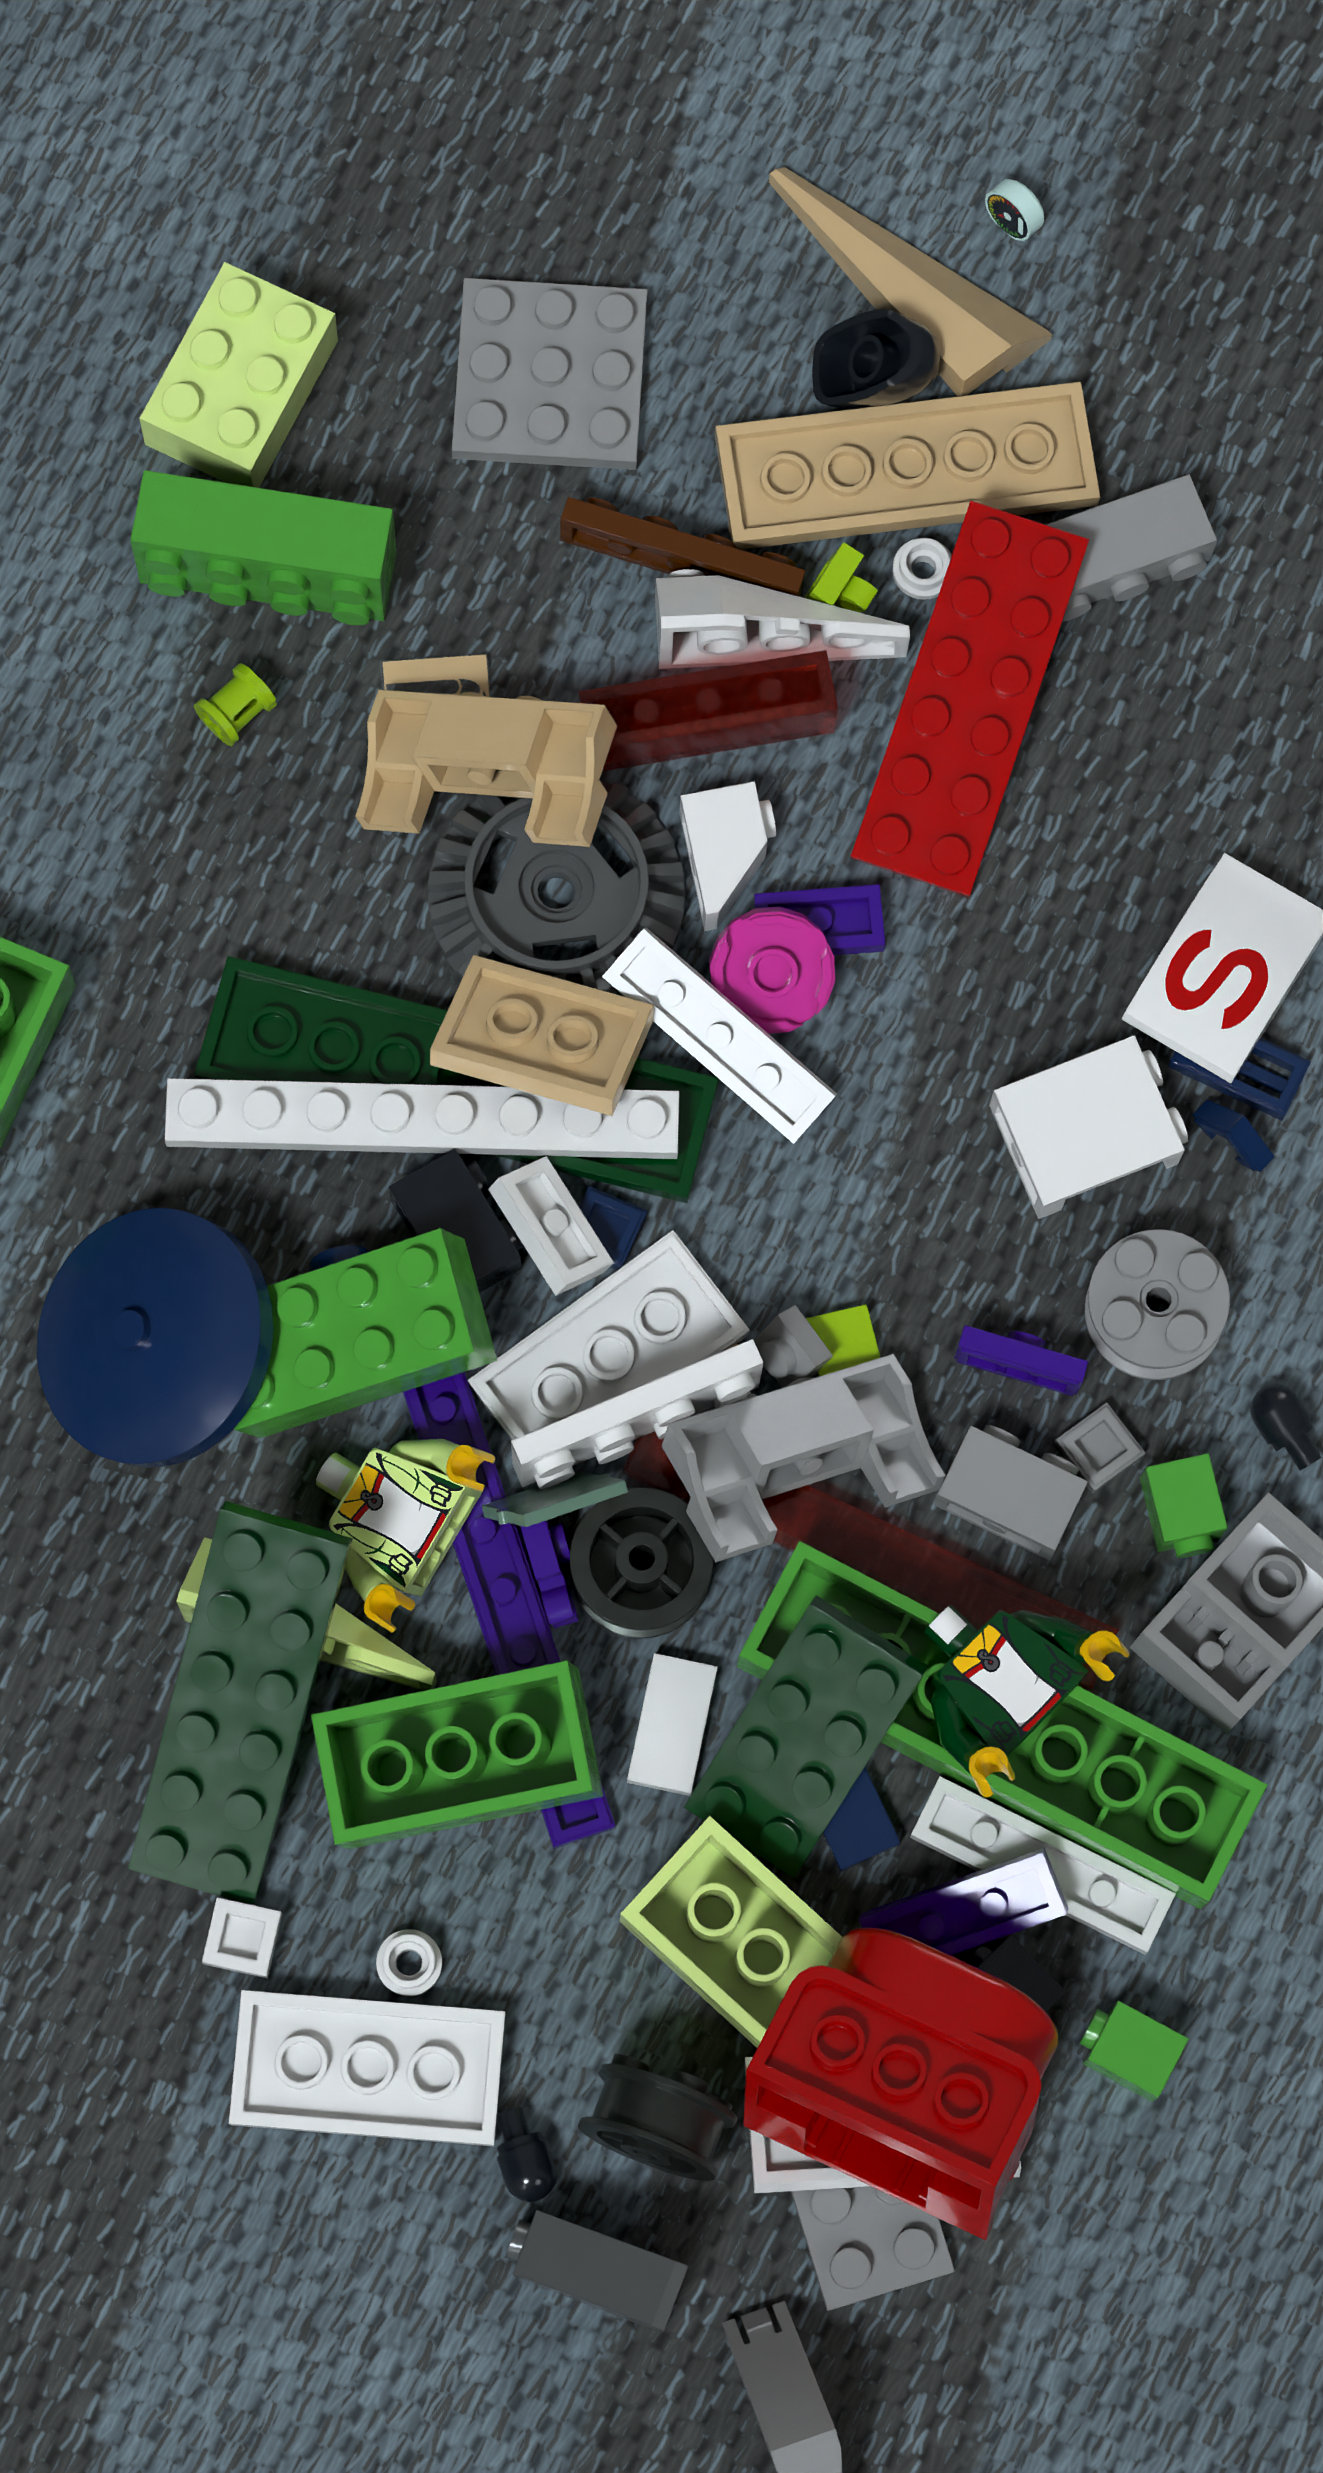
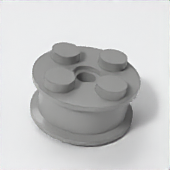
[1085,1230,1230,1380]

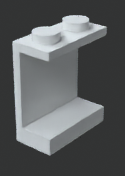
[989,1035,1188,1219]

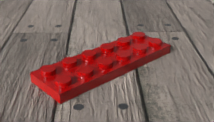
[850,500,1090,898]

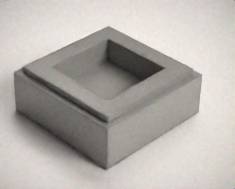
[1054,1403,1146,1494]

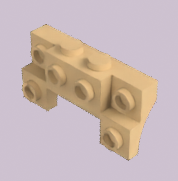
[355,690,617,847]

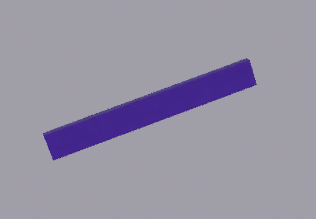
[403,1372,616,1849]

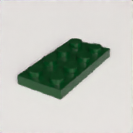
[683,1595,928,1878]

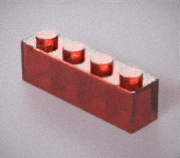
[578,650,838,772]

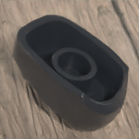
[812,310,940,408]

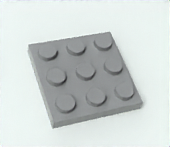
[452,278,647,470]

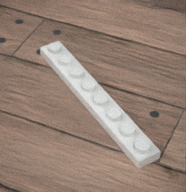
[165,1078,679,1159]

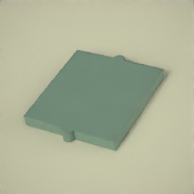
[482,1472,628,1527]

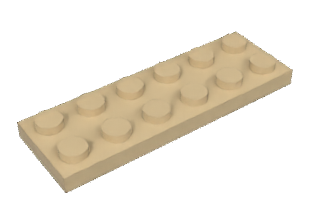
[715,382,1100,550]

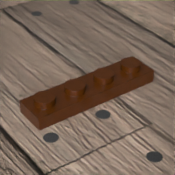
[560,497,806,597]

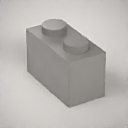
[934,1425,1088,1561]

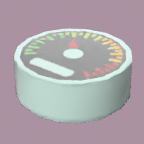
[985,179,1044,241]

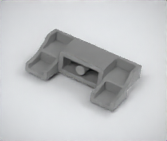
[661,1354,946,1562]

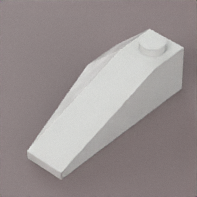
[655,569,910,669]

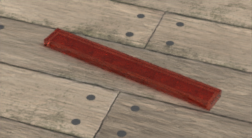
[622,1431,1119,1691]

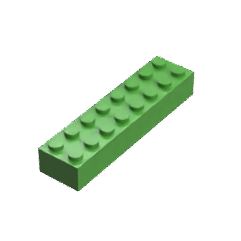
[737,1541,1268,1909]

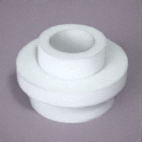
[892,538,952,600]
[376,1929,442,1996]

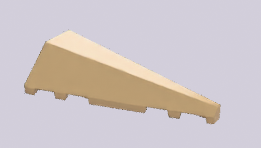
[769,167,1052,397]

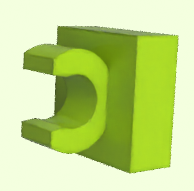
[804,542,878,613]

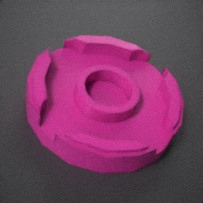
[709,907,835,1034]

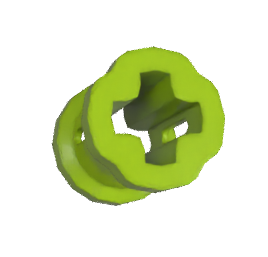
[193,663,277,747]

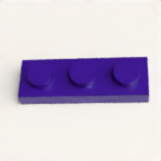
[859,1847,1068,1956]

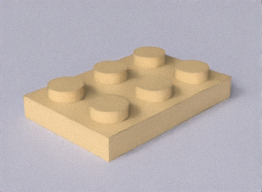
[430,955,654,1116]

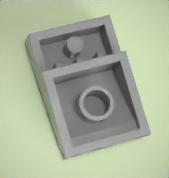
[1130,1492,1323,1734]

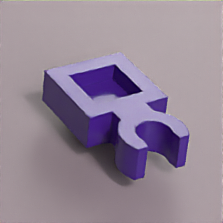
[521,1519,579,1629]

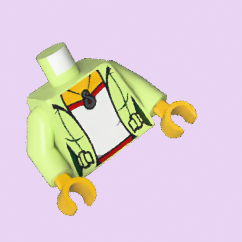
[316,1439,495,1633]

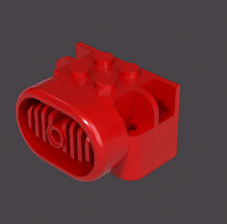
[744,1928,1058,2241]

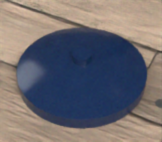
[37,1208,273,1468]

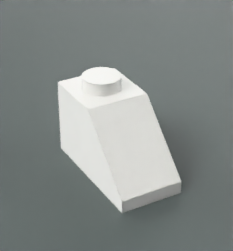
[679,781,776,931]

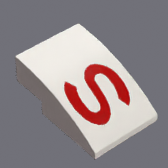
[1122,853,1323,1083]

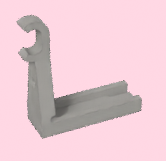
[722,2301,842,2473]

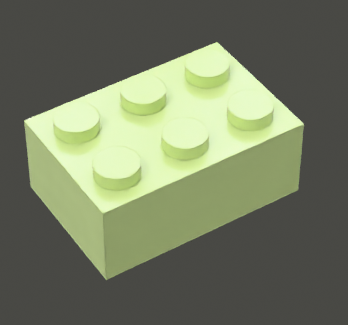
[139,262,338,488]
[619,1816,842,2048]

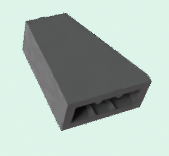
[505,2210,688,2334]

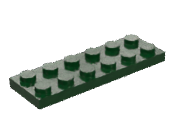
[128,1501,353,1906]

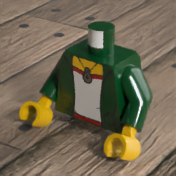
[924,1604,1129,1798]

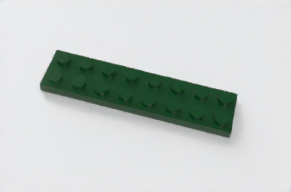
[194,956,719,1203]

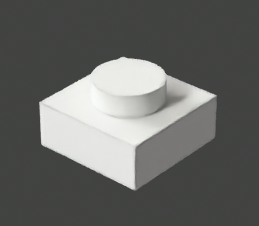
[202,1898,282,1979]

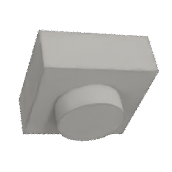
[754,1305,833,1388]

